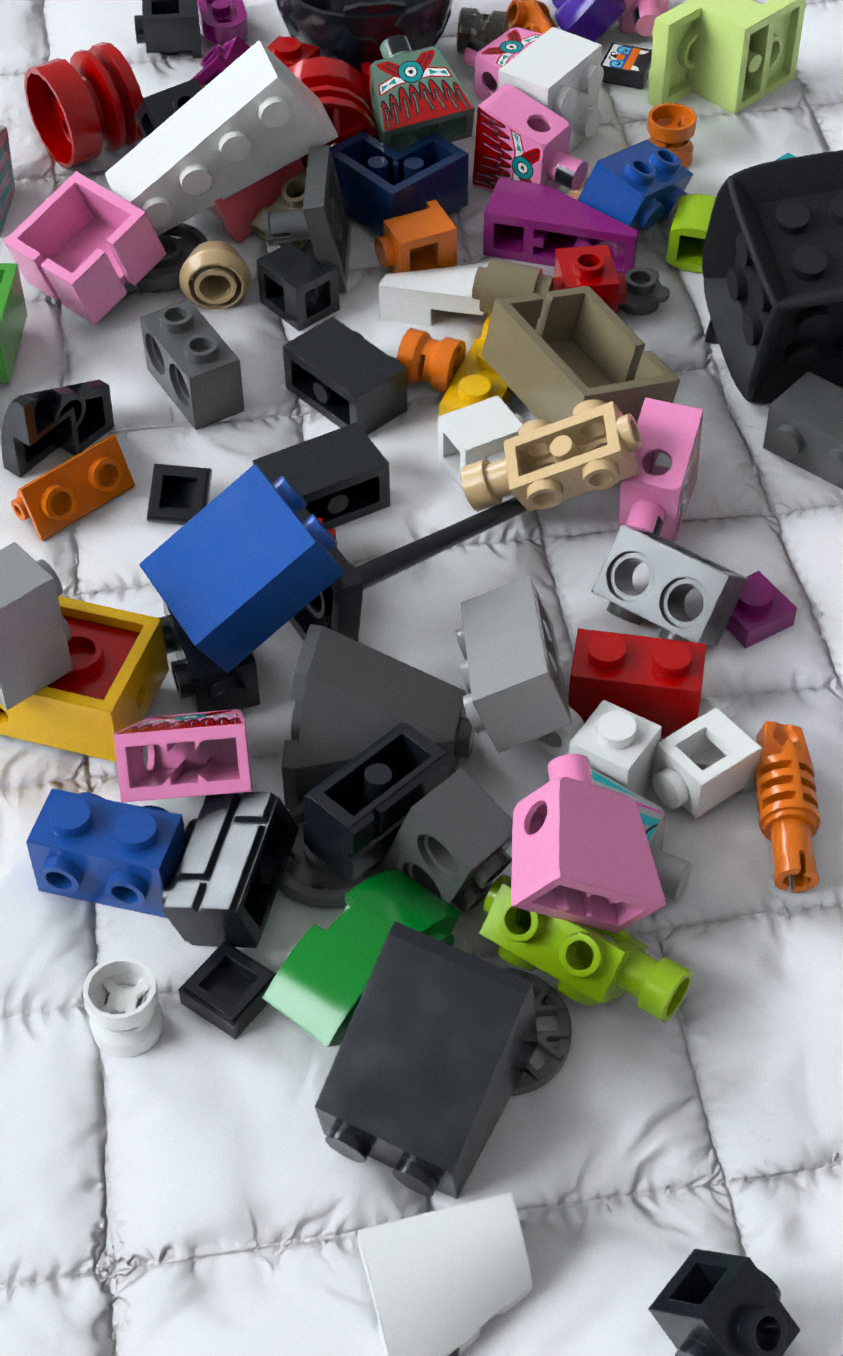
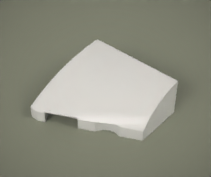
[379,261,489,326]
[357,1191,533,1356]

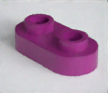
[197,0,248,46]

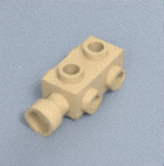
[460,399,642,512]

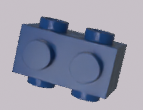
[578,140,693,231]
[26,788,185,918]

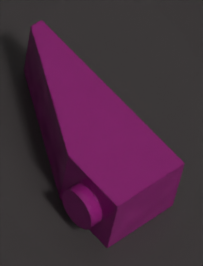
[483,178,638,274]

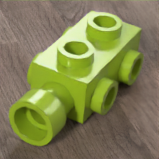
[479,874,693,1023]

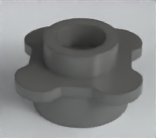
[618,268,670,316]

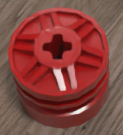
[24,42,144,169]
[288,56,378,171]

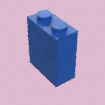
[139,464,345,673]

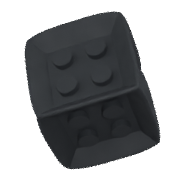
[702,150,843,403]

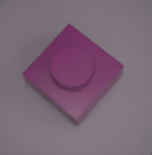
[726,571,797,649]

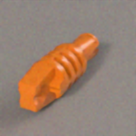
[754,721,821,893]

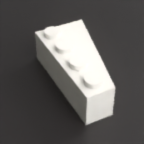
[105,40,339,236]

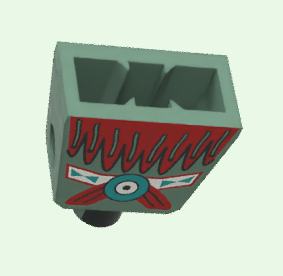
[370,35,475,152]

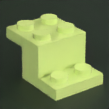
[647,0,806,114]

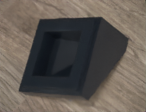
[147,464,212,525]

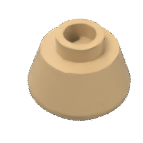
[179,241,251,310]

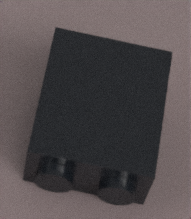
[315,921,538,1199]

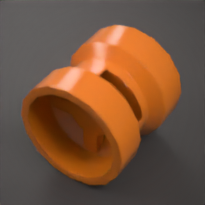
[647,103,697,168]
[396,328,466,393]

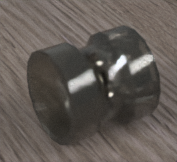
[457,7,510,55]

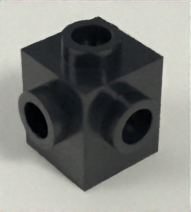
[648,1249,801,1356]

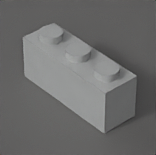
[456,575,573,753]

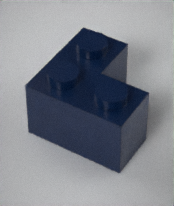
[330,131,469,237]

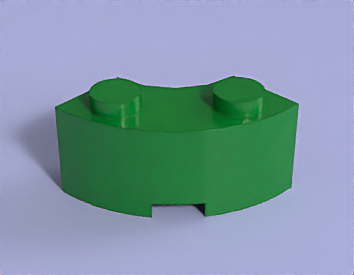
[263,869,462,1047]

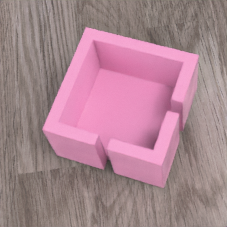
[3,171,166,325]

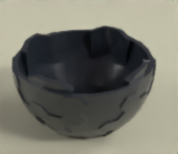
[276,0,453,77]

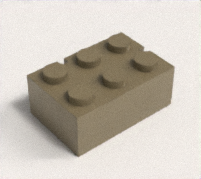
[481,286,680,423]

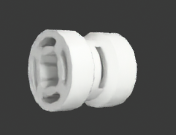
[83,957,164,1058]

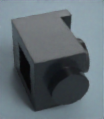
[134,0,202,59]
[256,243,340,331]

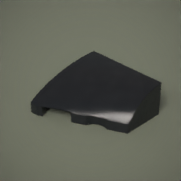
[1,379,114,477]

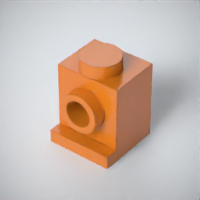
[374,199,457,273]

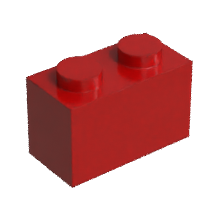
[568,628,707,739]

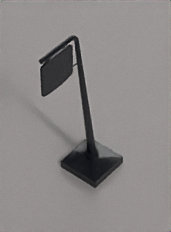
[289,497,528,642]

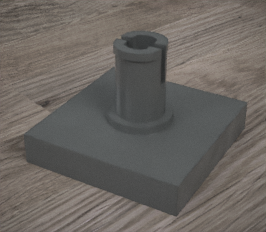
[263,145,351,293]

